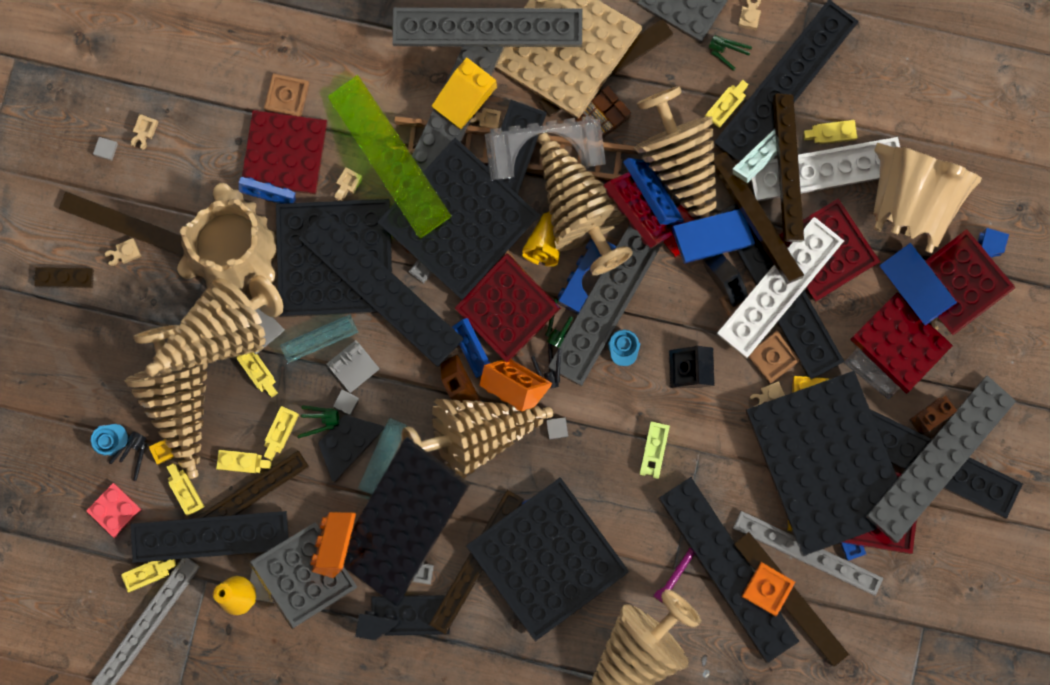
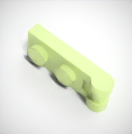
[640,422,670,479]

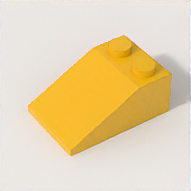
[431,57,497,130]

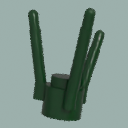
[708,35,752,71]
[545,298,575,348]
[297,405,339,439]

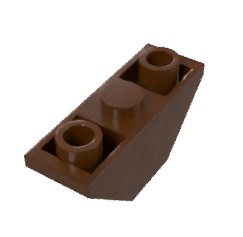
[441,355,481,403]

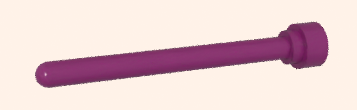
[653,548,694,604]

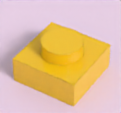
[149,439,174,465]

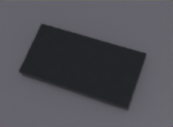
[371,595,450,636]

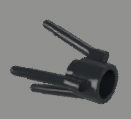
[531,343,561,388]
[109,431,147,481]

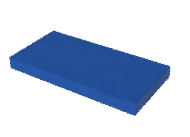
[623,158,684,225]
[671,209,755,263]
[879,243,957,325]

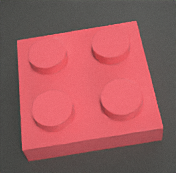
[86,483,142,538]

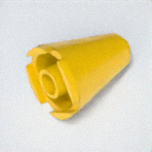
[522,211,560,267]
[213,576,256,615]

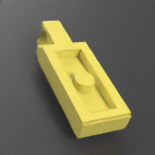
[705,80,749,128]
[803,120,857,144]
[236,352,278,397]
[264,406,299,460]
[216,450,271,474]
[167,463,205,517]
[121,559,177,593]

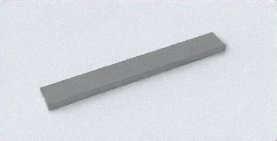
[733,511,883,596]
[91,558,201,685]

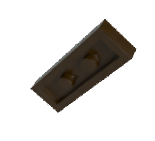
[34,267,94,288]

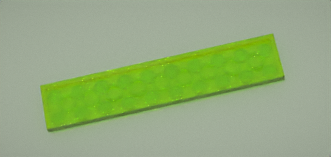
[327,75,452,239]

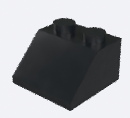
[669,346,715,388]

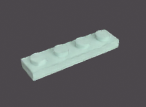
[733,129,777,183]

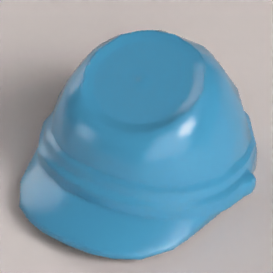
[608,329,641,366]
[90,424,128,456]

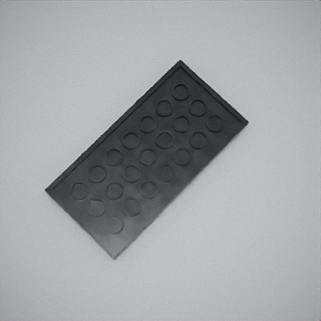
[343,437,471,606]

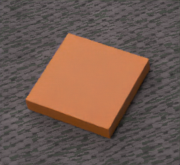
[741,562,795,616]

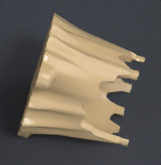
[873,143,982,253]
[177,183,277,293]

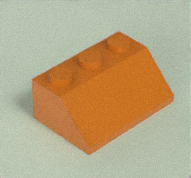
[479,359,552,411]
[310,512,356,578]

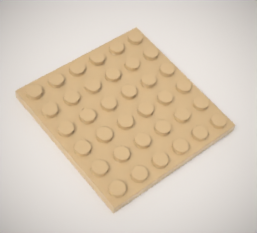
[495,0,642,119]

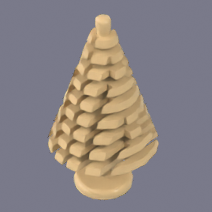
[634,86,717,220]
[538,133,633,276]
[146,275,284,376]
[124,325,208,479]
[401,399,553,479]
[589,589,701,685]

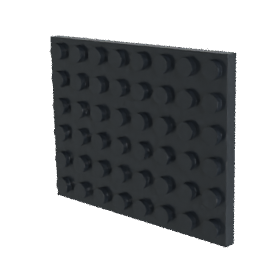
[746,371,898,557]

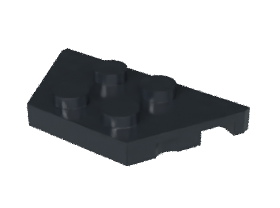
[318,415,385,482]

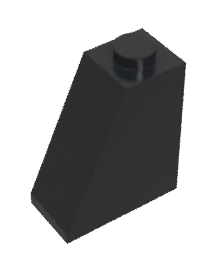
[702,254,749,307]

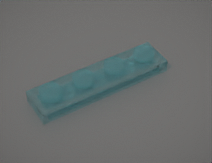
[280,314,359,363]
[358,418,407,494]

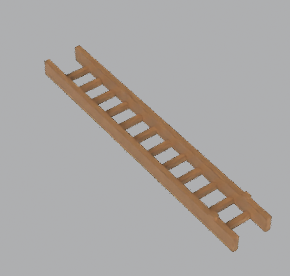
[390,116,638,181]

